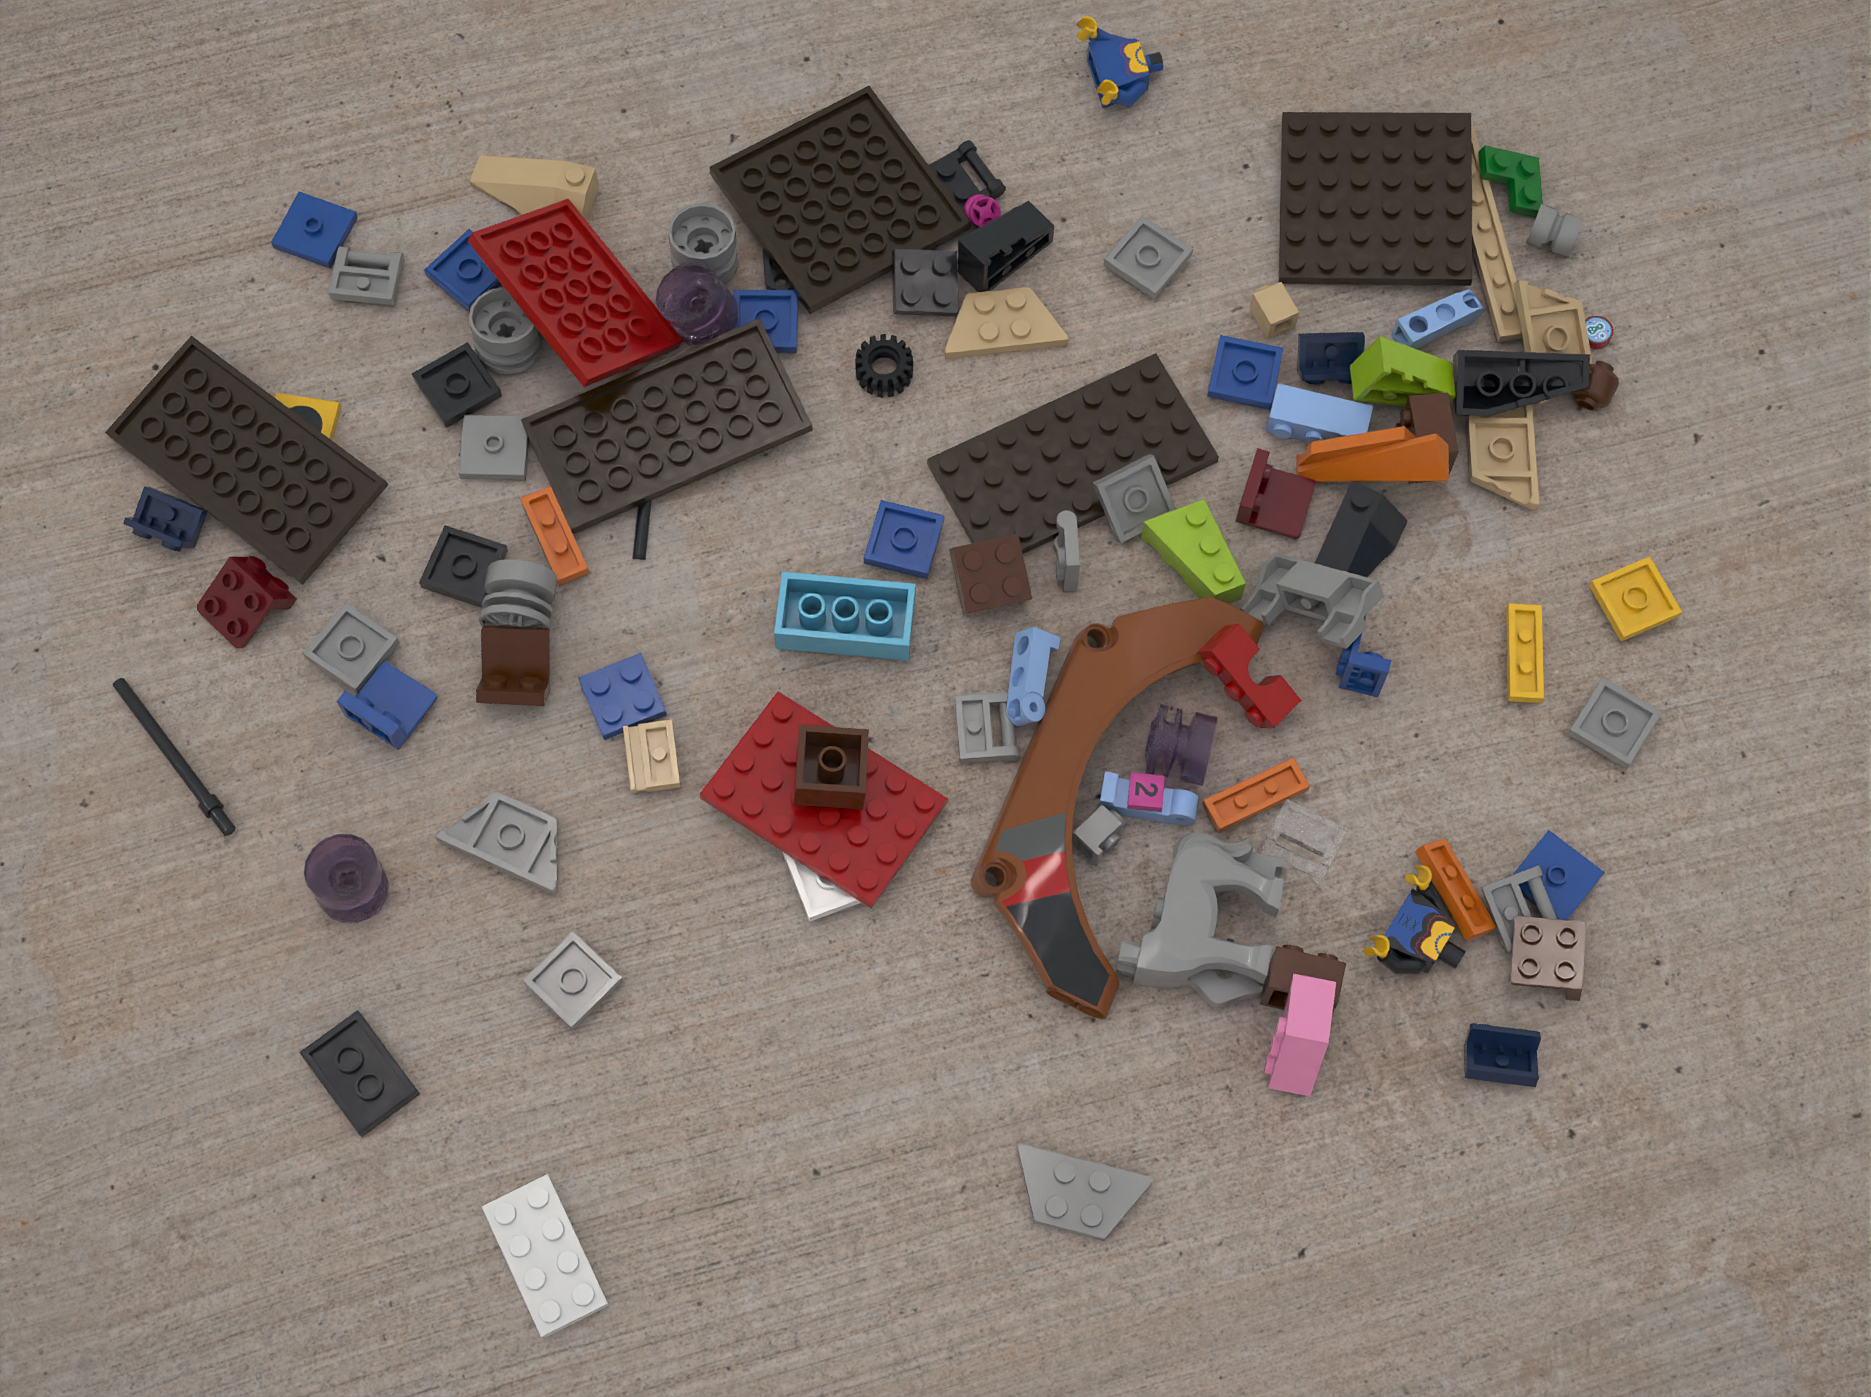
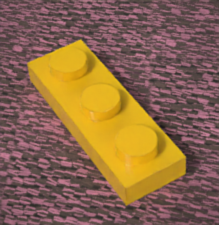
[1506,603,1544,703]

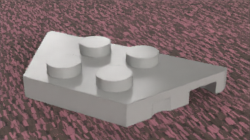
[435,791,559,895]
[1018,1143,1154,1241]

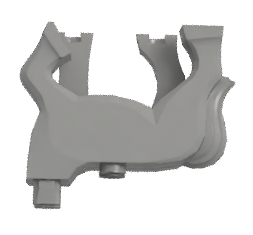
[1115,833,1286,1008]

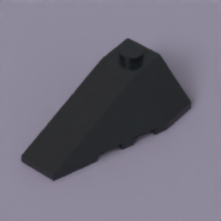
[1453,350,1590,417]
[1315,481,1408,578]

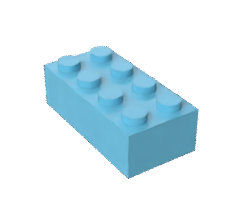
[774,572,916,661]

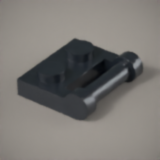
[929,140,1006,212]

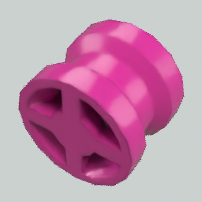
[963,194,1001,227]

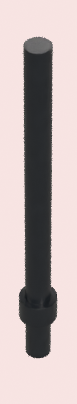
[113,678,236,836]

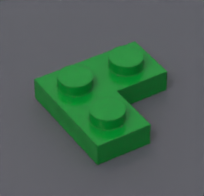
[1478,145,1543,218]

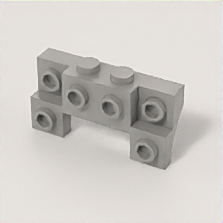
[1240,553,1384,649]

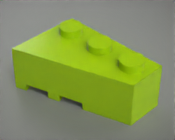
[1350,336,1456,407]
[1141,499,1246,604]

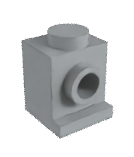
[1072,805,1126,866]

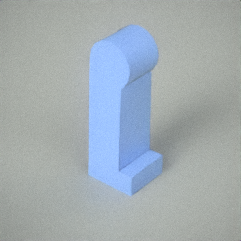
[1391,289,1485,350]
[1006,627,1060,726]
[1099,771,1199,825]

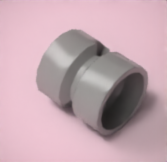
[1526,204,1584,258]

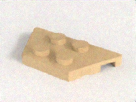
[1513,280,1593,405]
[945,287,1068,359]
[1466,404,1539,510]

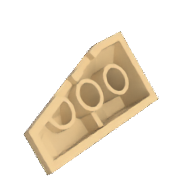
[470,155,599,221]

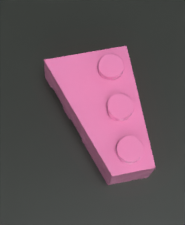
[1264,974,1336,1096]

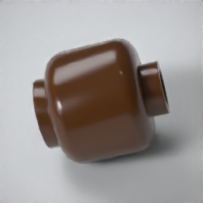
[1572,361,1619,411]

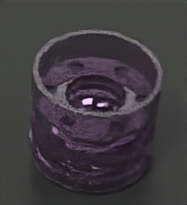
[656,262,739,346]
[1144,704,1218,786]
[304,834,389,923]

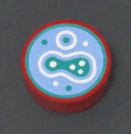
[1585,316,1613,349]

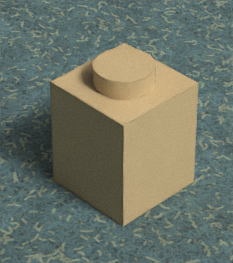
[1250,282,1299,340]

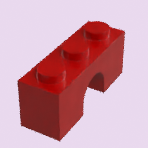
[1198,624,1302,728]

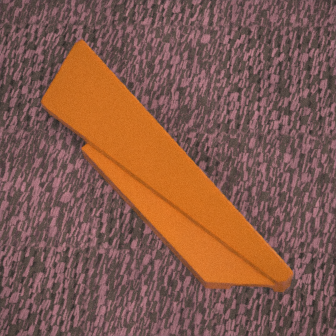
[1296,426,1449,482]

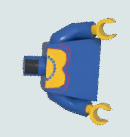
[1076,16,1164,108]

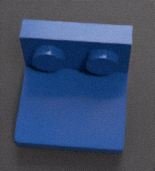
[1335,615,1391,698]
[337,662,438,750]

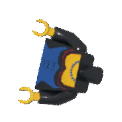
[1364,865,1466,974]

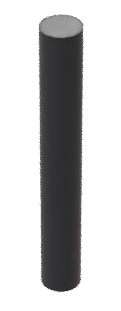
[632,500,652,560]

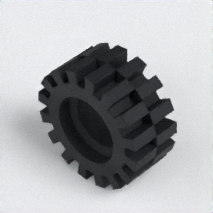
[855,334,913,398]

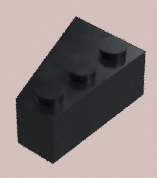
[957,201,1054,292]

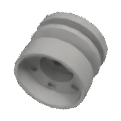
[668,203,738,290]
[469,287,542,375]
[479,559,558,630]

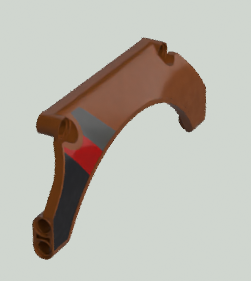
[971,597,1264,1019]

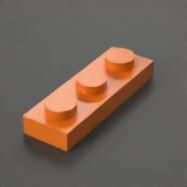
[520,486,589,586]
[1202,757,1310,833]
[1415,838,1497,941]

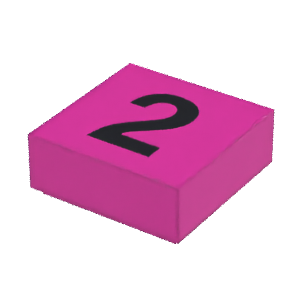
[1127,772,1165,812]

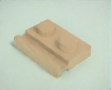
[623,719,681,794]

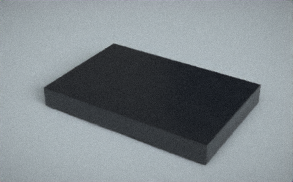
[299,1010,420,1137]

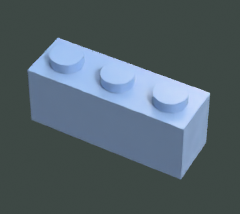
[1265,383,1373,444]

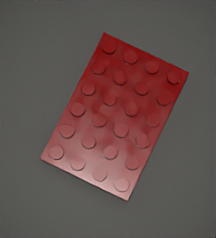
[468,199,683,387]
[700,691,948,909]

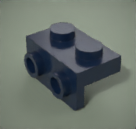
[1297,332,1365,385]
[123,486,208,552]
[1464,1023,1541,1087]

